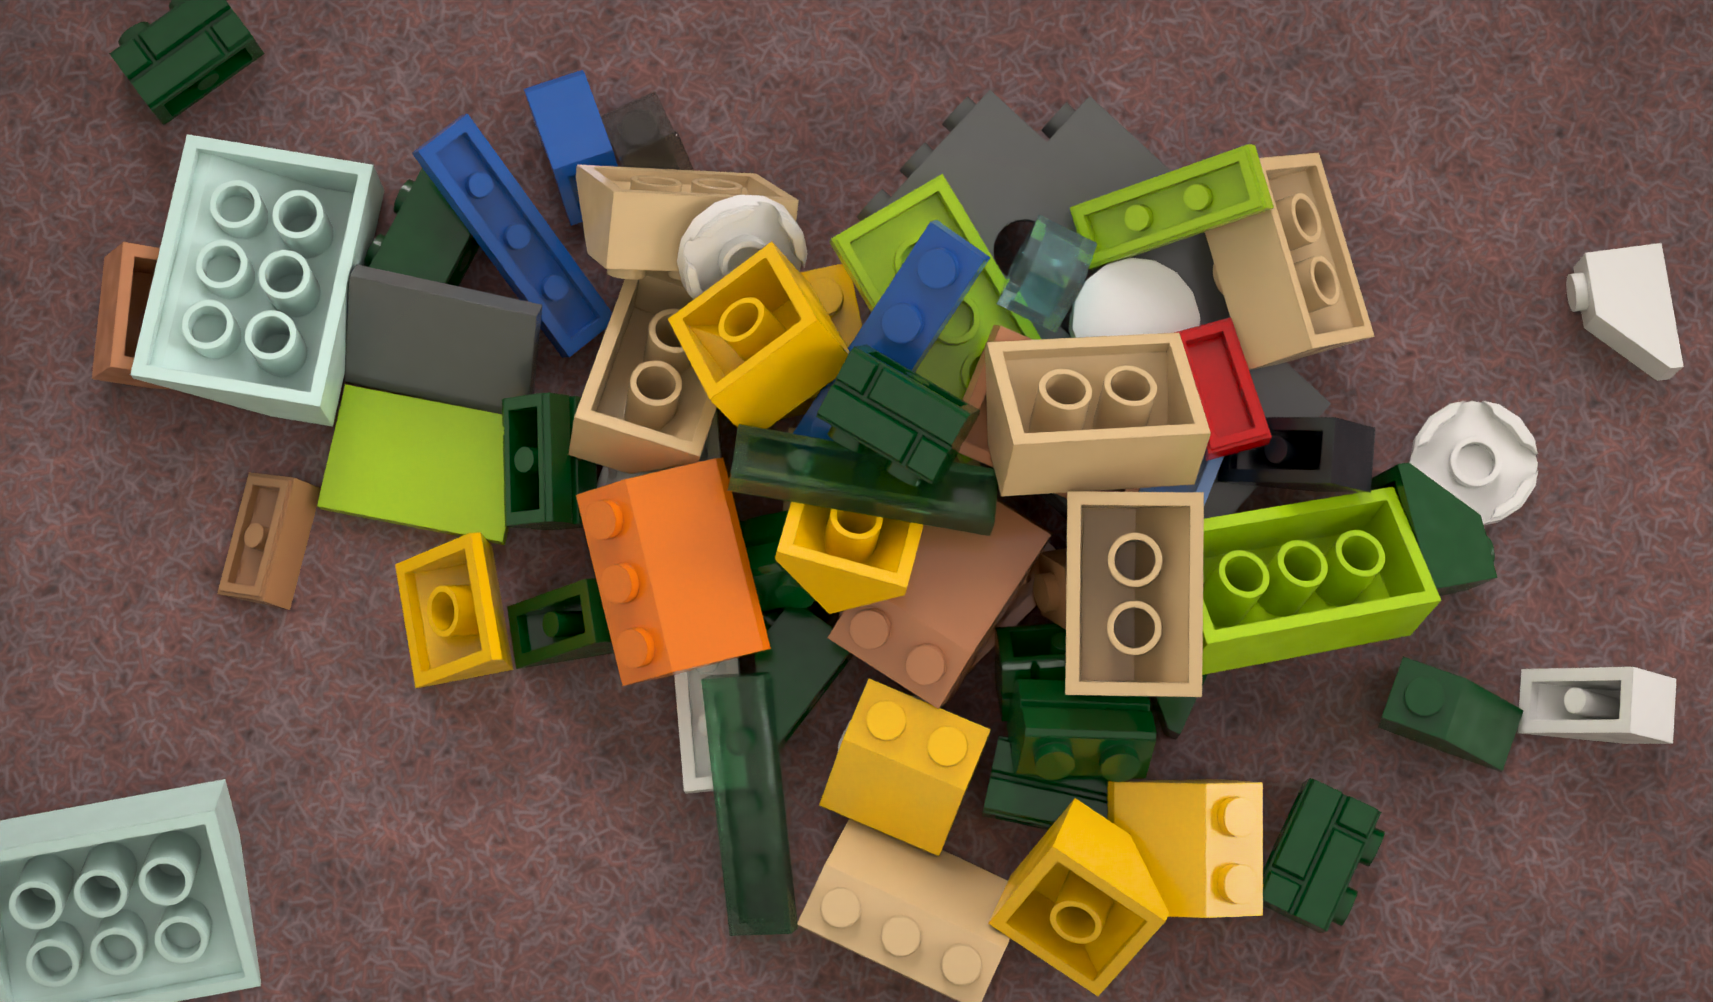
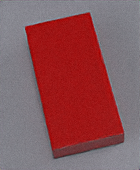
[1174,317,1272,461]

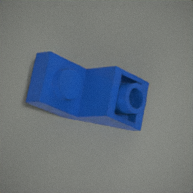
[524,70,618,226]

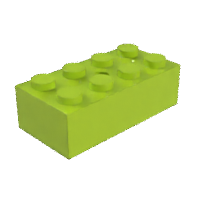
[1202,487,1441,675]

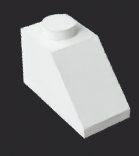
[1566,243,1684,381]
[1517,667,1676,744]

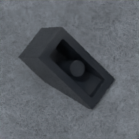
[1218,417,1376,493]

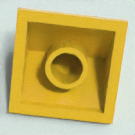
[775,449,934,614]
[395,532,514,688]

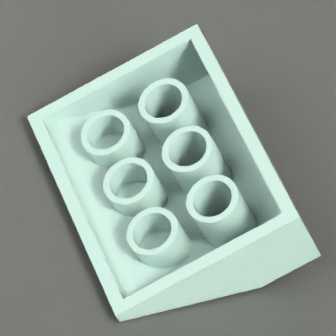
[130,134,385,427]
[0,779,261,1002]

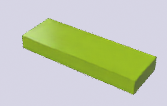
[1070,144,1274,269]

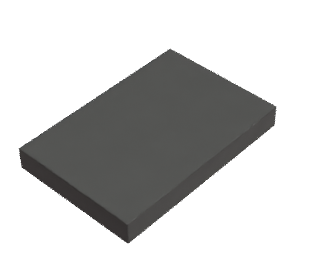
[344,264,542,414]

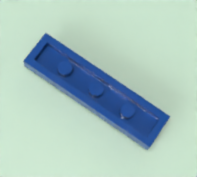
[412,114,612,358]
[790,220,991,462]

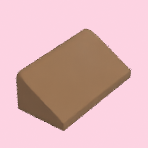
[217,472,321,610]

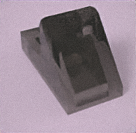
[601,91,694,171]

